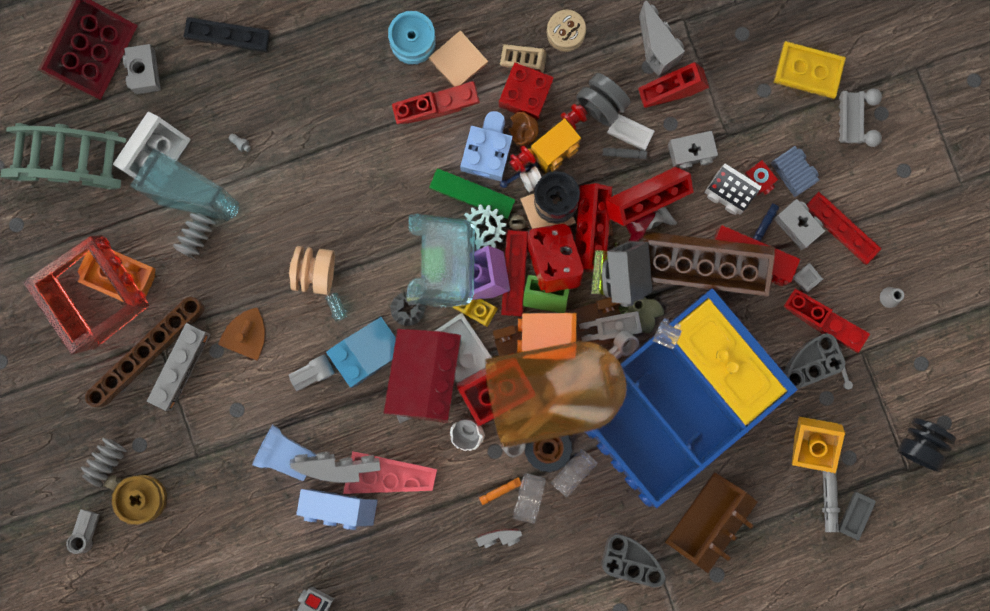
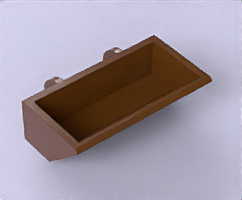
[665,472,758,573]

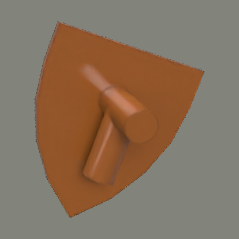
[218,307,265,361]

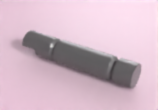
[602,148,647,159]

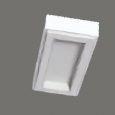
[607,113,654,151]

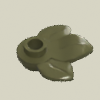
[624,297,664,334]

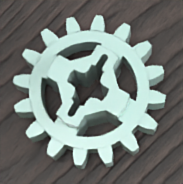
[460,205,507,250]

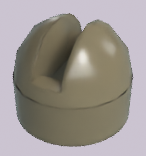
[509,215,526,231]
[103,475,122,491]

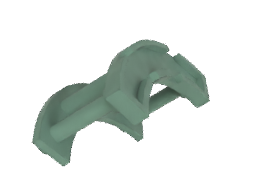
[0,123,126,190]

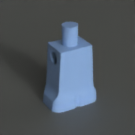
[252,424,316,481]

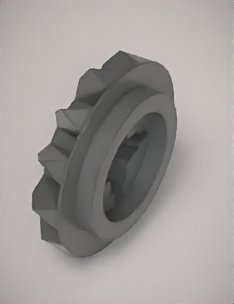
[391,292,425,326]

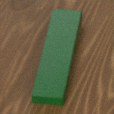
[429,168,515,220]

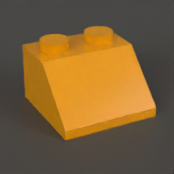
[792,417,845,473]

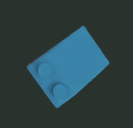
[326,317,396,388]

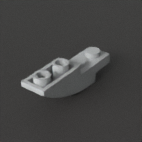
[290,452,380,483]

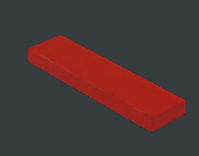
[806,192,881,265]
[501,230,528,316]

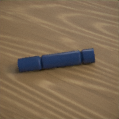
[753,203,779,241]

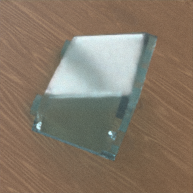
[407,214,475,308]

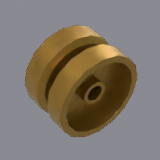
[112,475,167,525]

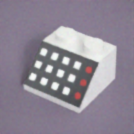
[704,164,761,215]

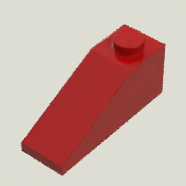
[638,62,710,108]

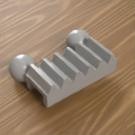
[839,89,882,147]

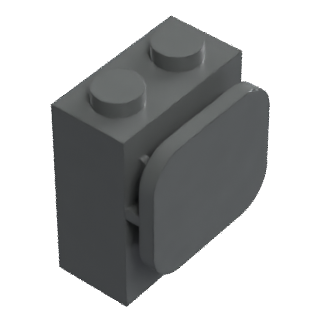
[602,241,652,306]

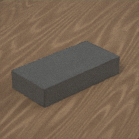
[839,492,876,541]

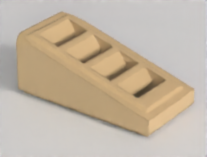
[500,44,547,73]

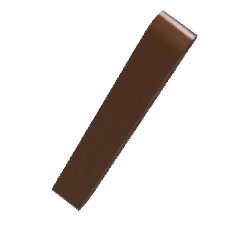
[85,297,204,407]

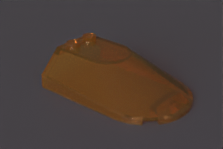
[484,341,626,448]

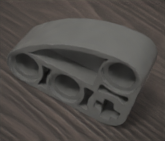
[784,334,845,389]
[601,533,665,587]

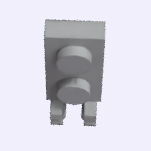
[579,311,642,342]

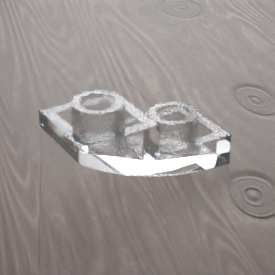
[551,449,598,497]
[513,473,546,524]

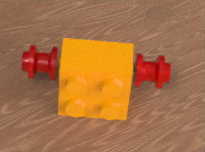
[509,104,587,173]

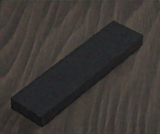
[183,17,271,52]

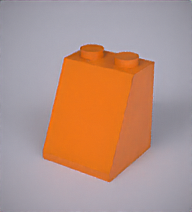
[517,313,576,359]

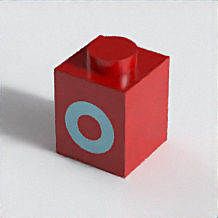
[744,160,778,196]

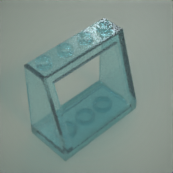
[131,148,239,221]

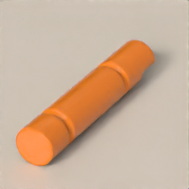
[479,477,522,505]

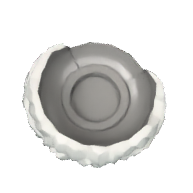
[450,418,485,451]

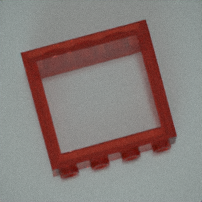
[23,235,150,354]

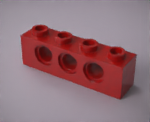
[575,183,612,272]

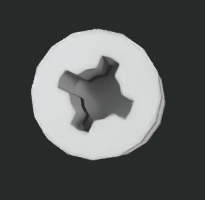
[520,166,541,192]

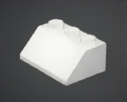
[113,112,191,192]

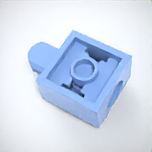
[460,111,512,181]

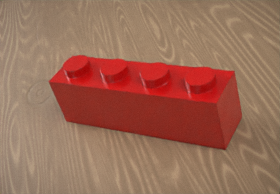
[606,167,694,226]
[713,225,801,286]

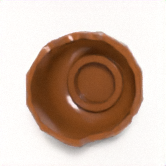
[508,112,539,146]

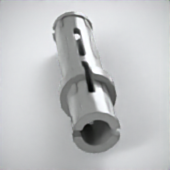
[822,470,840,532]

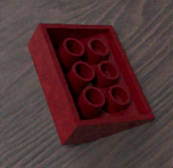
[38,0,138,100]
[384,329,461,423]

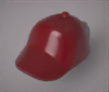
[625,207,677,241]

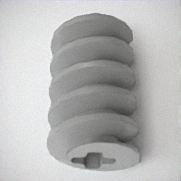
[173,213,216,260]
[81,438,127,487]

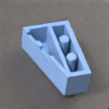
[296,489,377,530]

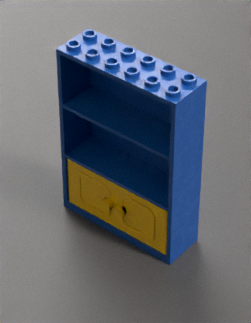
[569,288,798,508]

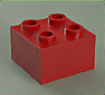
[499,62,554,122]

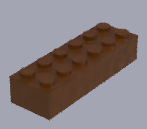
[642,232,775,296]

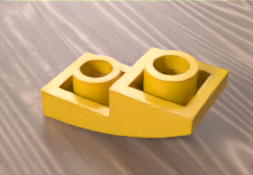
[448,286,498,327]

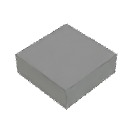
[793,263,823,293]

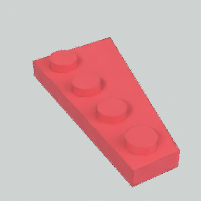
[343,451,437,494]

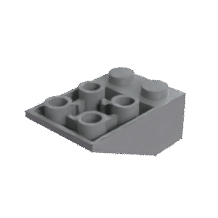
[639,0,685,77]

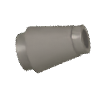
[880,287,904,308]

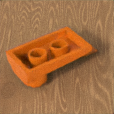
[78,243,156,308]

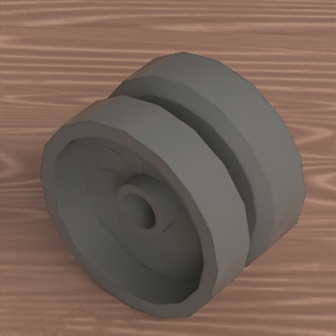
[576,73,631,127]

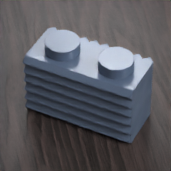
[771,146,819,197]

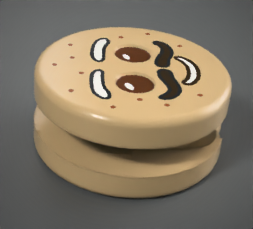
[547,10,586,52]

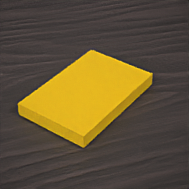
[773,41,846,99]

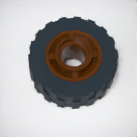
[525,424,572,472]

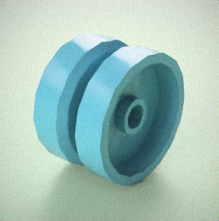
[388,11,436,64]

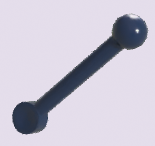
[500,161,538,188]

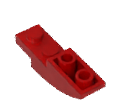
[392,81,480,125]
[784,288,870,353]

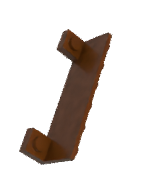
[492,297,620,369]

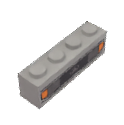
[147,323,211,411]

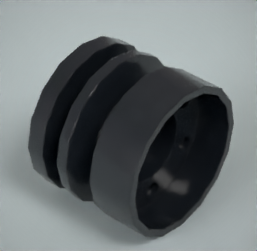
[534,171,580,224]
[897,418,956,472]

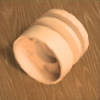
[289,246,335,295]

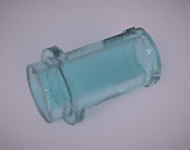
[325,293,348,321]

